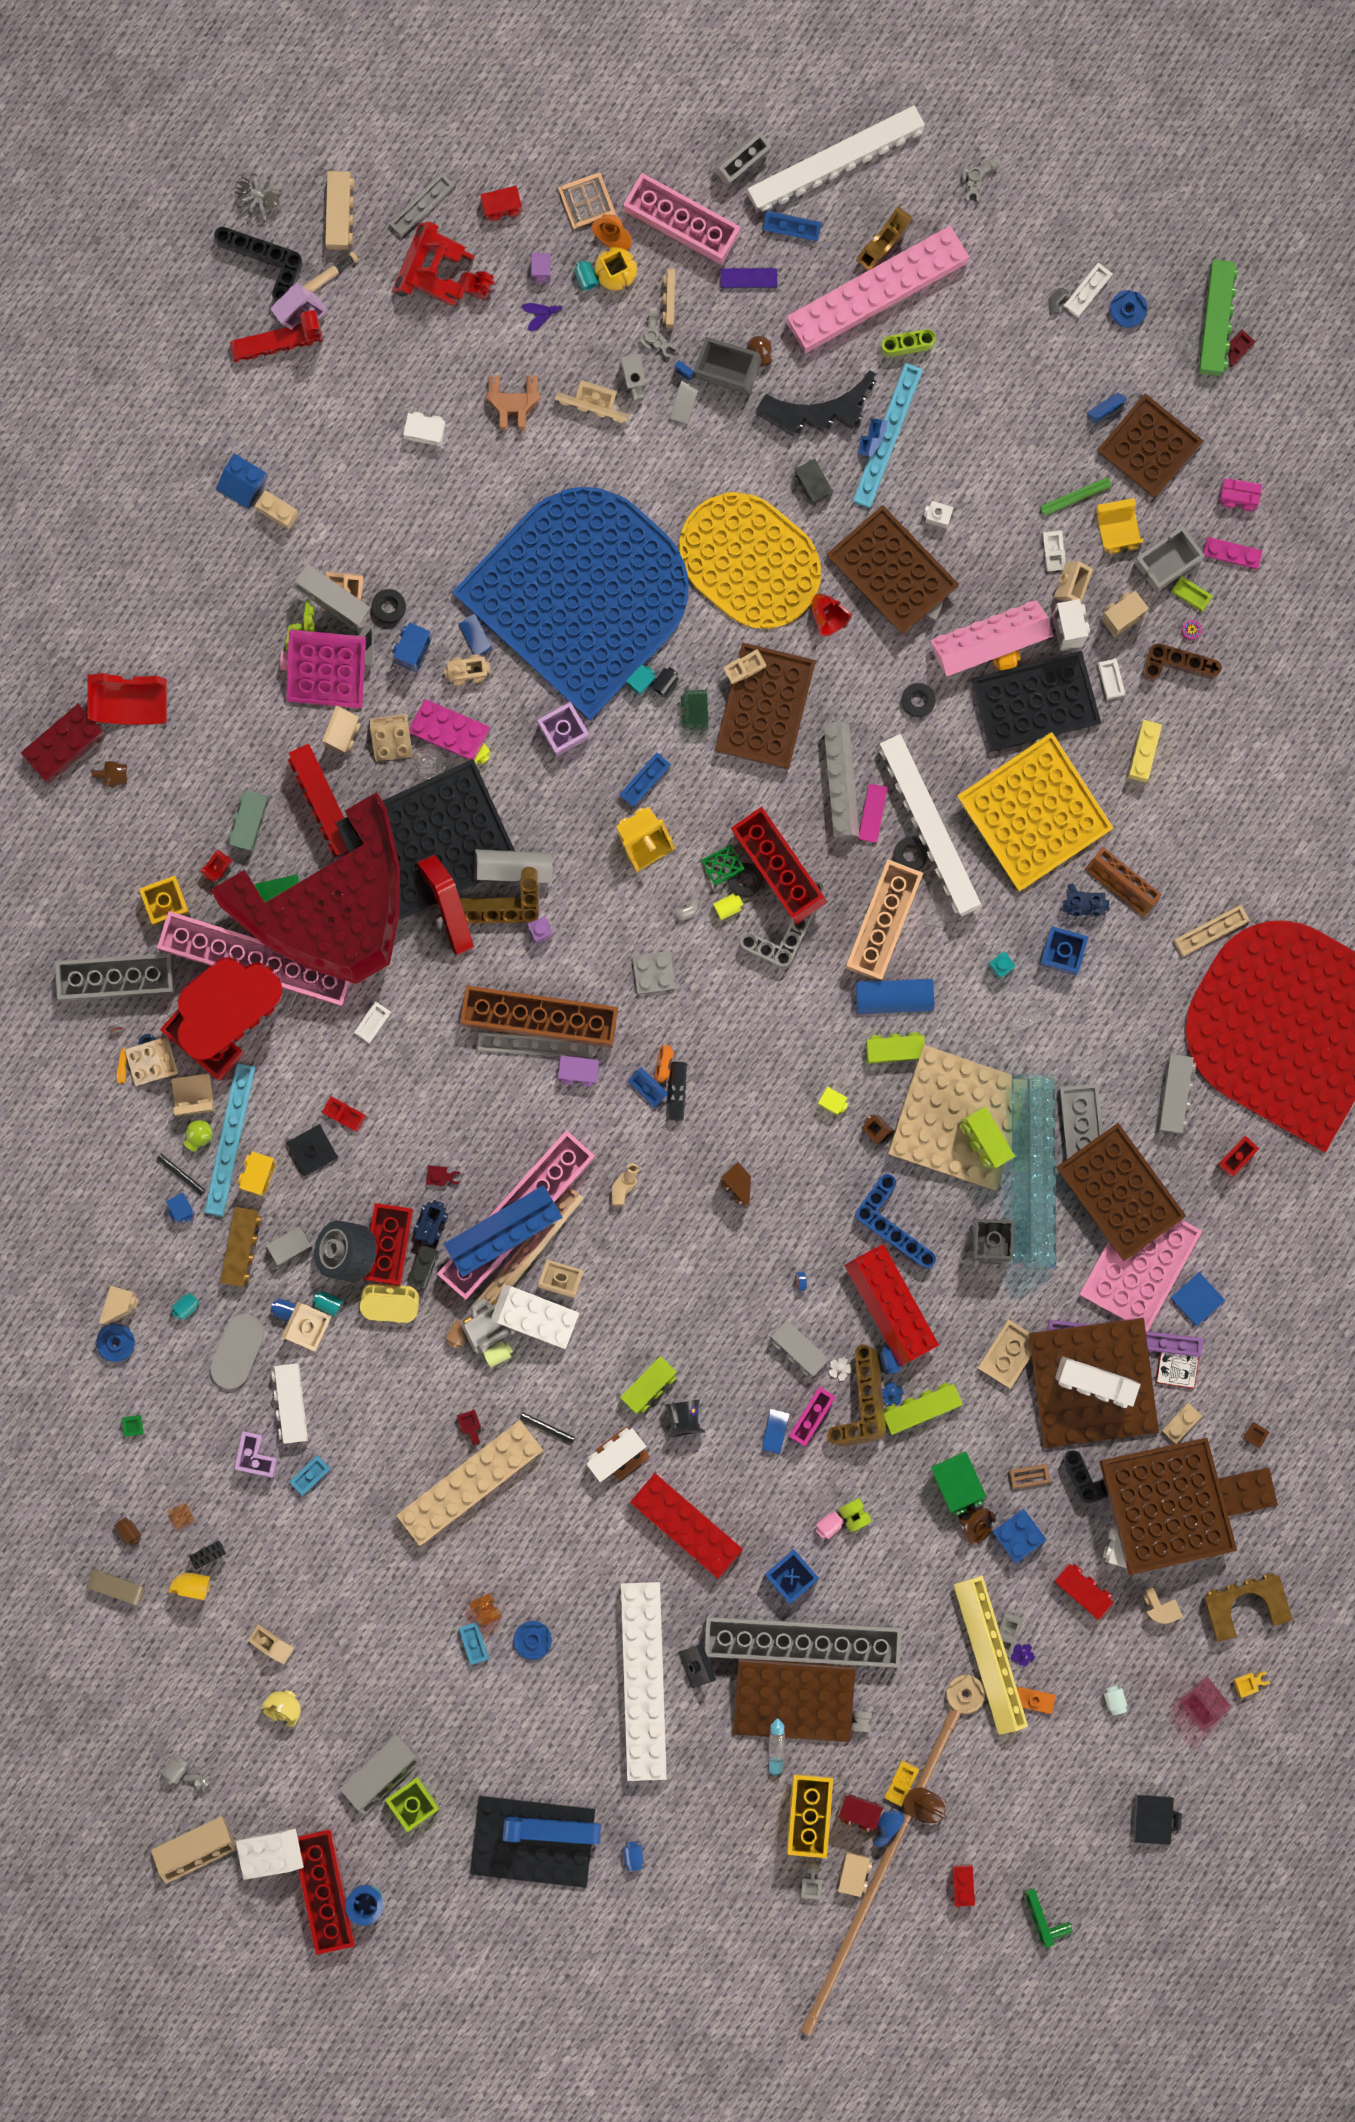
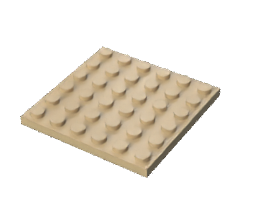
[887,1045,1032,1191]

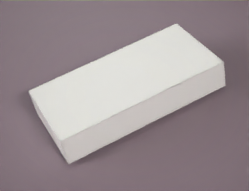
[1098,659,1125,700]
[354,1001,391,1044]

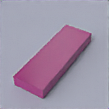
[858,784,888,843]

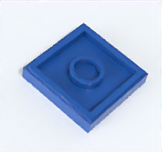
[1170,1272,1225,1326]

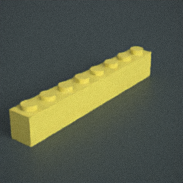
[954,1576,1028,1735]

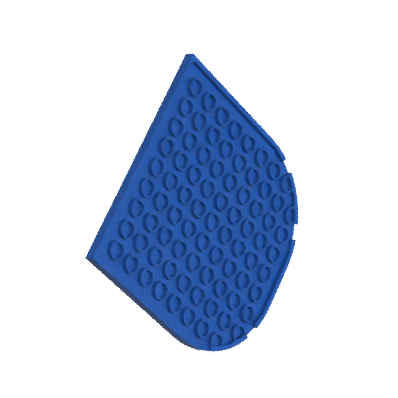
[452,487,689,721]

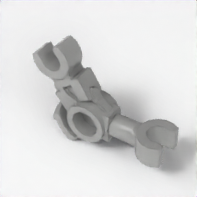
[962,156,1001,202]
[639,307,676,358]

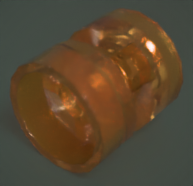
[469,1592,503,1628]

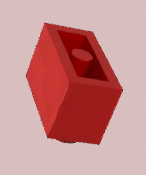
[480,185,523,222]
[1217,1135,1260,1178]
[952,1864,975,1907]

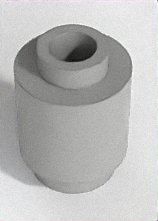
[161,1755,189,1785]

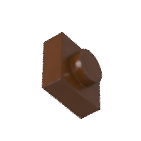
[1243,1422,1270,1449]

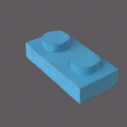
[289,1455,331,1496]
[459,1622,489,1665]

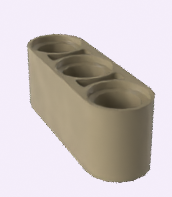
[86,1569,146,1606]

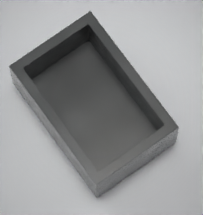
[693,337,762,394]

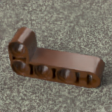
[1143,643,1222,681]

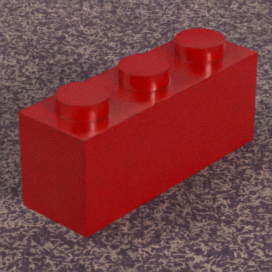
[1053,1563,1114,1620]

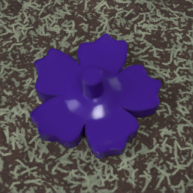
[1011,1643,1035,1667]

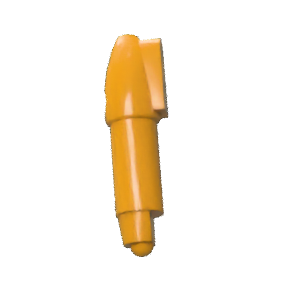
[116,1047,127,1084]

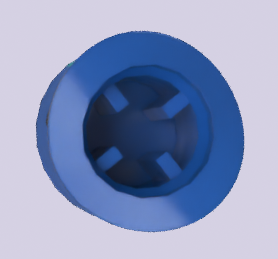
[346,1884,384,1926]

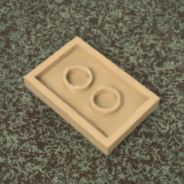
[978,1319,1031,1389]

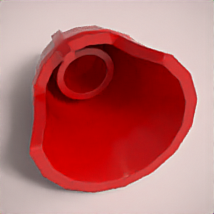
[812,593,853,637]

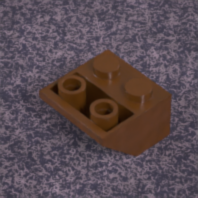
[720,1162,751,1208]

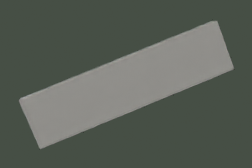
[389,173,455,238]

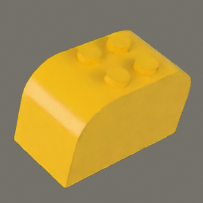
[787,1773,833,1858]

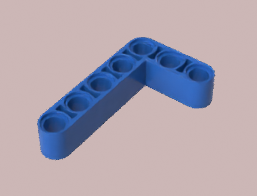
[856,1174,936,1269]
[503,1817,601,1844]

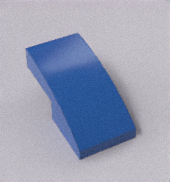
[858,418,888,456]
[762,1409,789,1454]

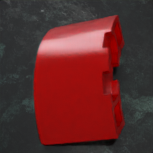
[87,673,167,725]

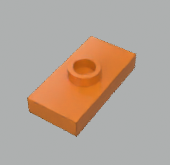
[1017,1686,1056,1714]

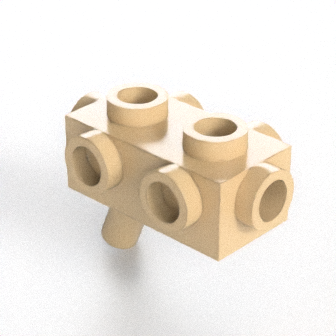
[444,655,491,686]

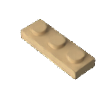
[662,269,675,329]

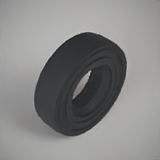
[372,589,406,623]
[901,683,936,717]
[894,837,928,870]
[728,863,763,897]

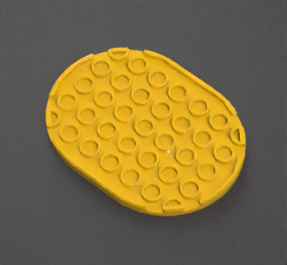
[679,492,821,629]

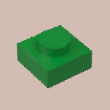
[121,1415,144,1437]

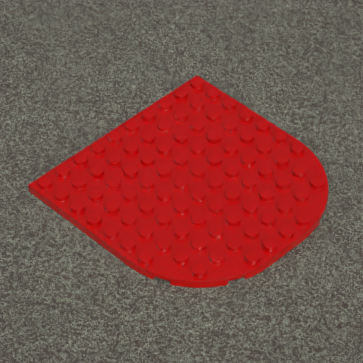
[1185,920,1355,1153]

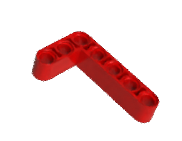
[229,310,324,362]
[417,855,474,956]

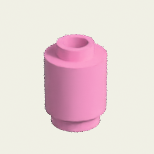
[815,1511,845,1539]

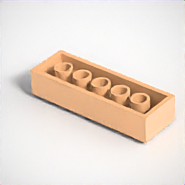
[845,859,923,981]

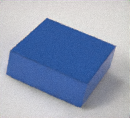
[675,360,694,381]

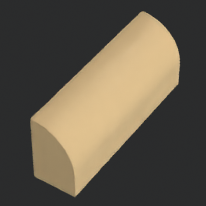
[151,1816,237,1884]

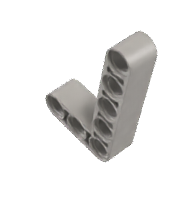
[740,881,825,968]

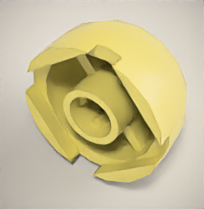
[261,1690,301,1727]

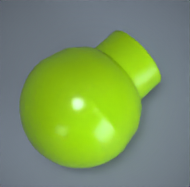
[183,1120,213,1152]

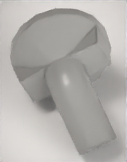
[183,1774,211,1792]

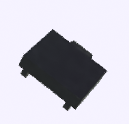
[1131,1794,1182,1845]

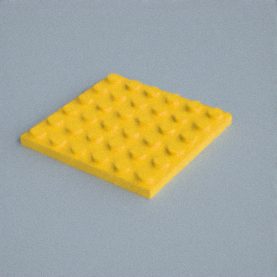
[957,732,1113,892]

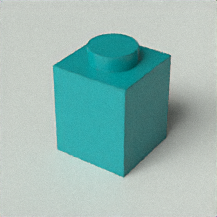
[626,664,656,696]
[988,951,1016,980]

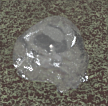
[412,744,447,780]

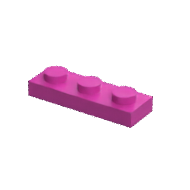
[1203,537,1263,570]

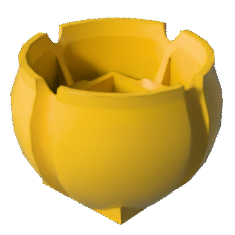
[594,247,637,291]

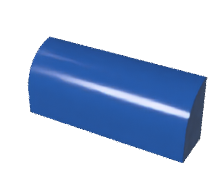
[856,979,934,1014]

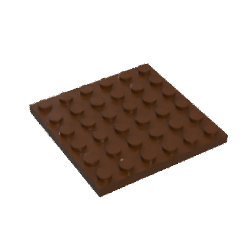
[1028,1317,1159,1448]
[1099,1438,1237,1576]

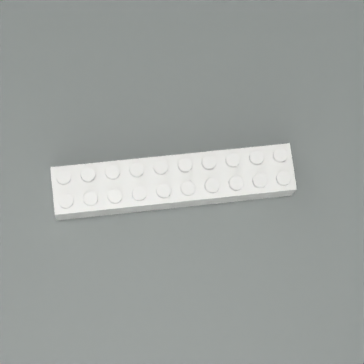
[621,1582,667,1781]

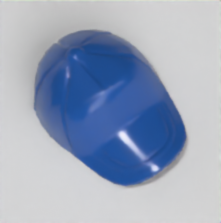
[874,1810,905,1847]

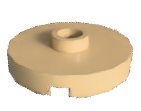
[946,1675,985,1714]

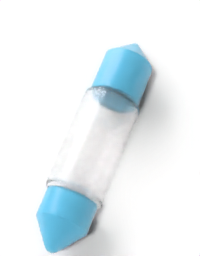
[769,1718,785,1777]

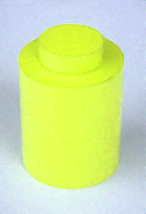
[713,894,743,921]

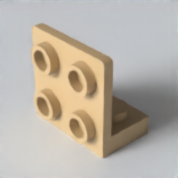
[370,714,413,762]
[125,1037,178,1086]
[172,1074,215,1117]

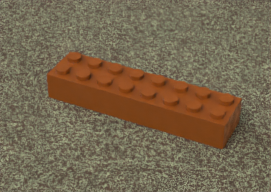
[460,985,618,1048]

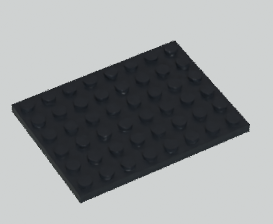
[335,759,515,921]

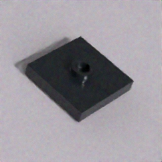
[286,1124,338,1176]
[678,1644,716,1688]

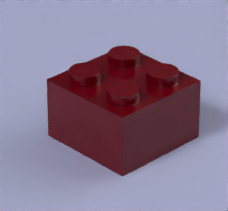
[837,1792,883,1832]

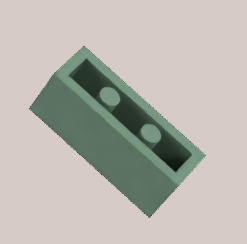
[227,790,269,853]

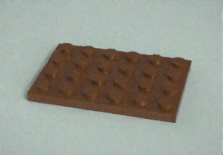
[826,505,959,636]
[715,642,816,770]
[1055,1123,1186,1262]
[733,1659,856,1742]

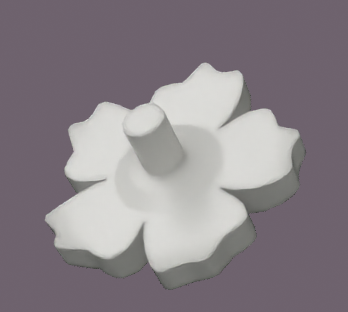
[829,1357,852,1381]

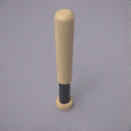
[302,251,359,292]

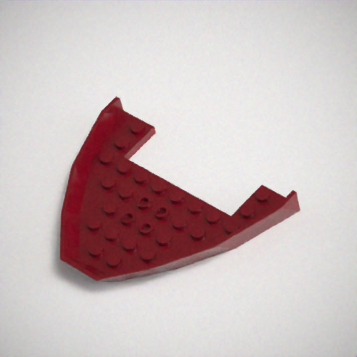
[210,791,400,984]

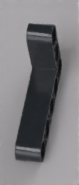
[214,227,303,303]
[1063,1450,1108,1504]

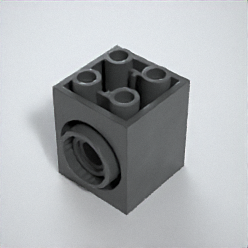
[971,1219,1015,1264]

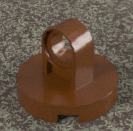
[958,1508,996,1545]

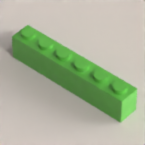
[1198,259,1238,376]

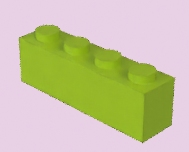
[884,1382,963,1435]

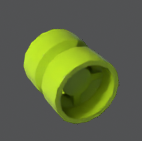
[838,1497,872,1533]

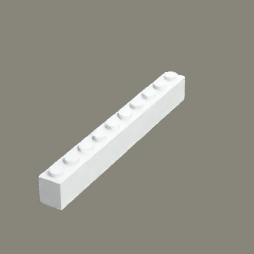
[747,105,925,213]
[879,734,982,917]

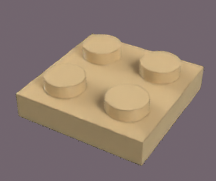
[282,1302,331,1352]

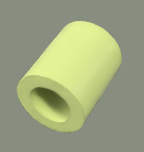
[483,1340,513,1368]

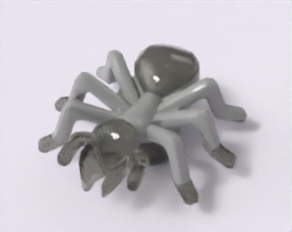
[234,173,283,222]

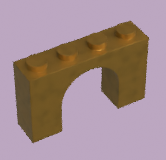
[1203,1573,1293,1642]

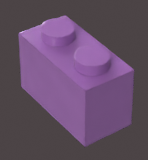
[558,1056,599,1087]

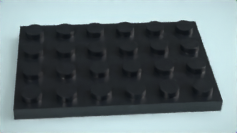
[971,650,1101,752]
[470,1795,596,1888]

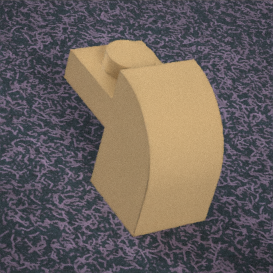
[1143,1587,1183,1624]

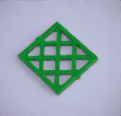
[701,844,745,886]

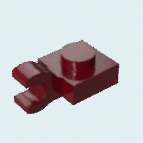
[457,1409,481,1446]

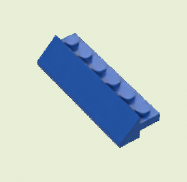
[444,1185,563,1277]

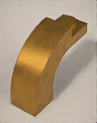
[856,206,913,271]

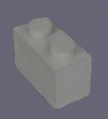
[266,1225,312,1266]

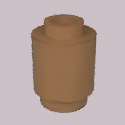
[445,1319,467,1349]

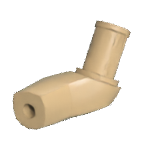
[611,1163,639,1207]

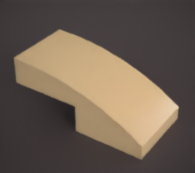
[723,649,767,684]

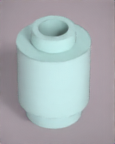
[1104,1685,1127,1716]

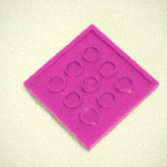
[286,630,366,708]

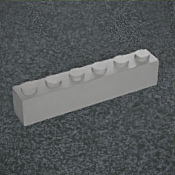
[824,721,860,839]

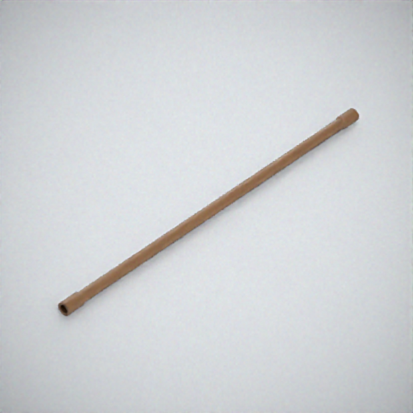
[800,1708,961,2036]

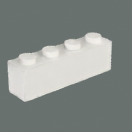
[272,1363,308,1444]

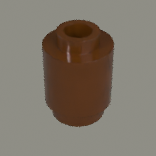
[114,1517,142,1547]

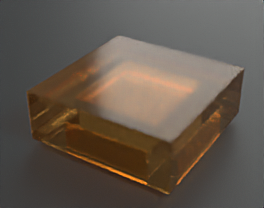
[169,1503,194,1529]

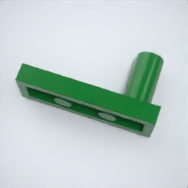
[1023,1888,1073,1948]

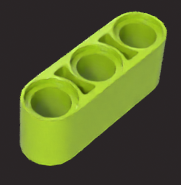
[881,329,936,357]

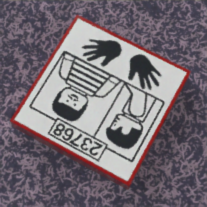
[1156,1352,1199,1389]

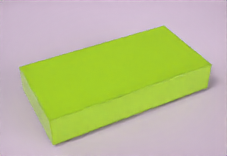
[1171,576,1213,612]

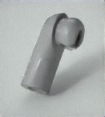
[675,897,700,920]

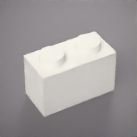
[403,412,446,447]

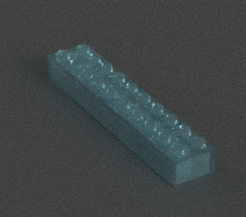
[1012,1073,1057,1269]

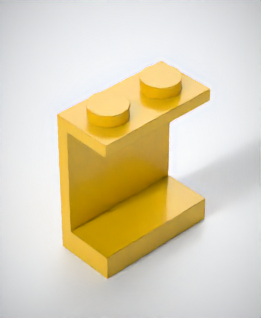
[1096,498,1143,554]

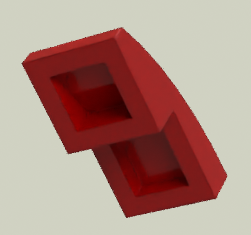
[321,1096,367,1133]

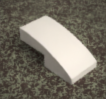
[1042,530,1066,572]

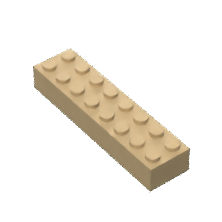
[396,1420,544,1546]

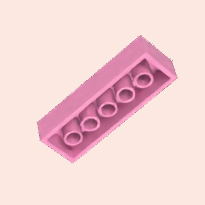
[623,173,740,265]
[931,600,1053,676]

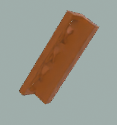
[1085,847,1162,917]

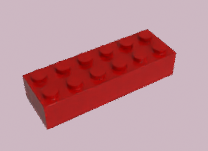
[287,743,348,859]
[731,806,828,924]
[844,1243,939,1367]
[630,1473,743,1578]
[297,1828,356,1955]

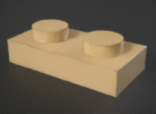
[1162,1403,1202,1444]

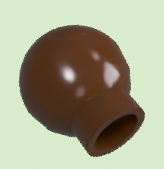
[746,336,773,368]

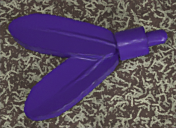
[522,303,563,331]

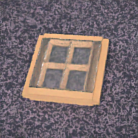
[558,173,616,230]

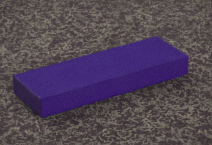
[721,268,778,288]

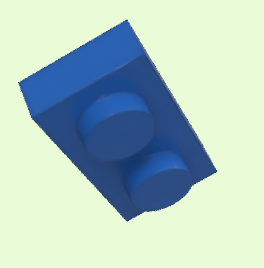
[628,1067,668,1108]

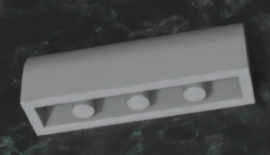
[473,849,553,883]
[340,1735,422,1815]

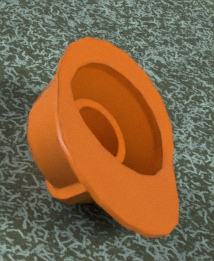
[591,214,632,251]

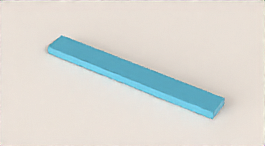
[853,363,923,509]
[204,1063,255,1217]

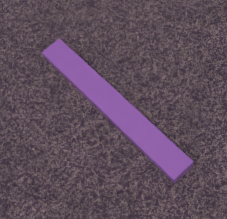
[1048,1319,1203,1357]

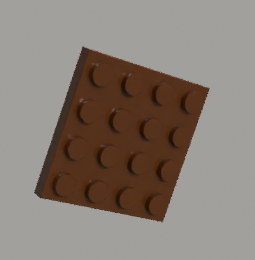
[1097,393,1204,499]

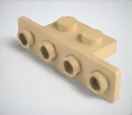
[555,380,630,423]

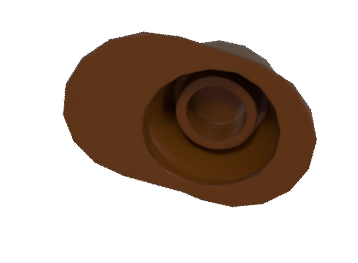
[904,1787,946,1825]

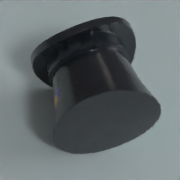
[665,1399,706,1438]

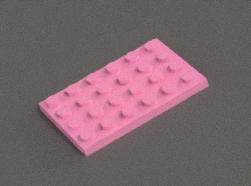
[1079,1220,1202,1332]

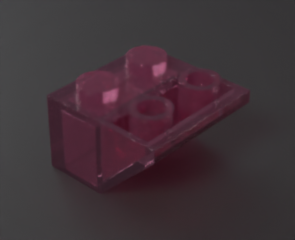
[1176,1675,1231,1732]

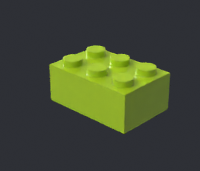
[960,1106,1016,1170]

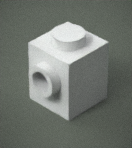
[923,501,953,529]

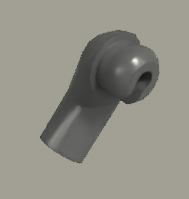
[1050,288,1069,314]

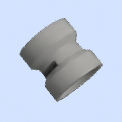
[851,1710,872,1732]

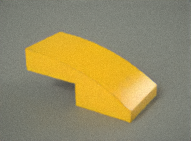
[884,1760,919,1807]

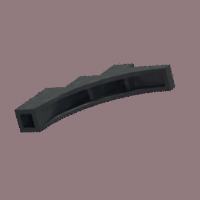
[755,370,877,437]

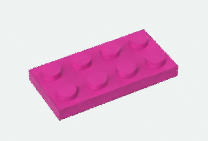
[409,699,491,760]

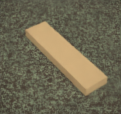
[1173,905,1250,957]

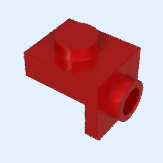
[200,849,233,882]

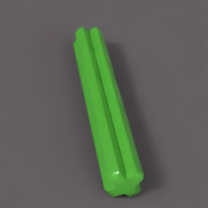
[1040,477,1111,516]

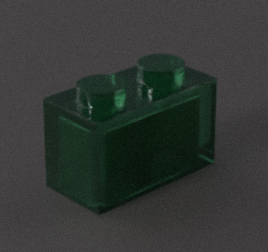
[680,689,709,731]

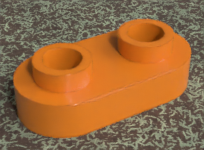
[654,1044,674,1083]

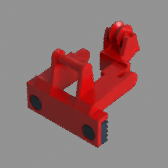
[391,221,495,306]

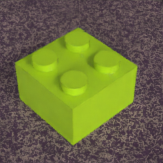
[385,1776,441,1832]

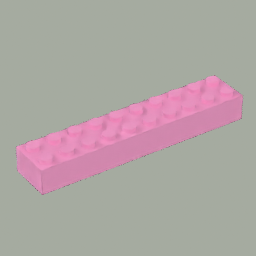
[786,225,969,354]
[157,911,349,1007]
[437,1130,595,1301]

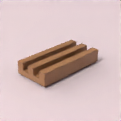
[1009,1464,1051,1489]

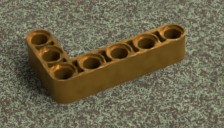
[459,867,539,924]
[827,1344,886,1447]

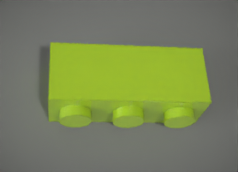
[866,1032,925,1064]
[620,1356,677,1414]

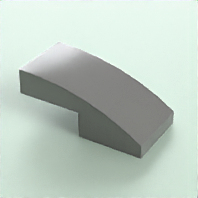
[670,381,700,424]
[999,1612,1023,1658]

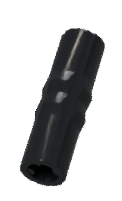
[668,1062,687,1121]

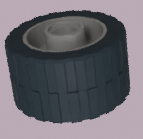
[314,1220,377,1282]

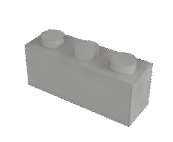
[713,132,772,184]
[771,1320,829,1377]

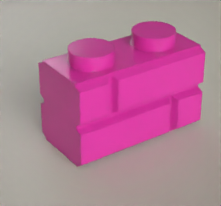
[1219,478,1262,511]

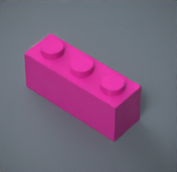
[788,1386,836,1447]

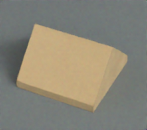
[537,1259,584,1299]

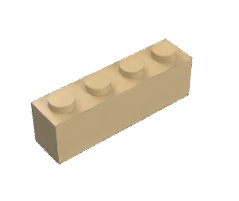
[325,171,355,250]

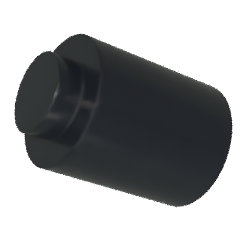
[650,667,679,697]

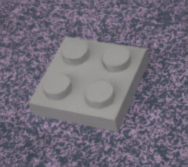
[633,951,675,994]

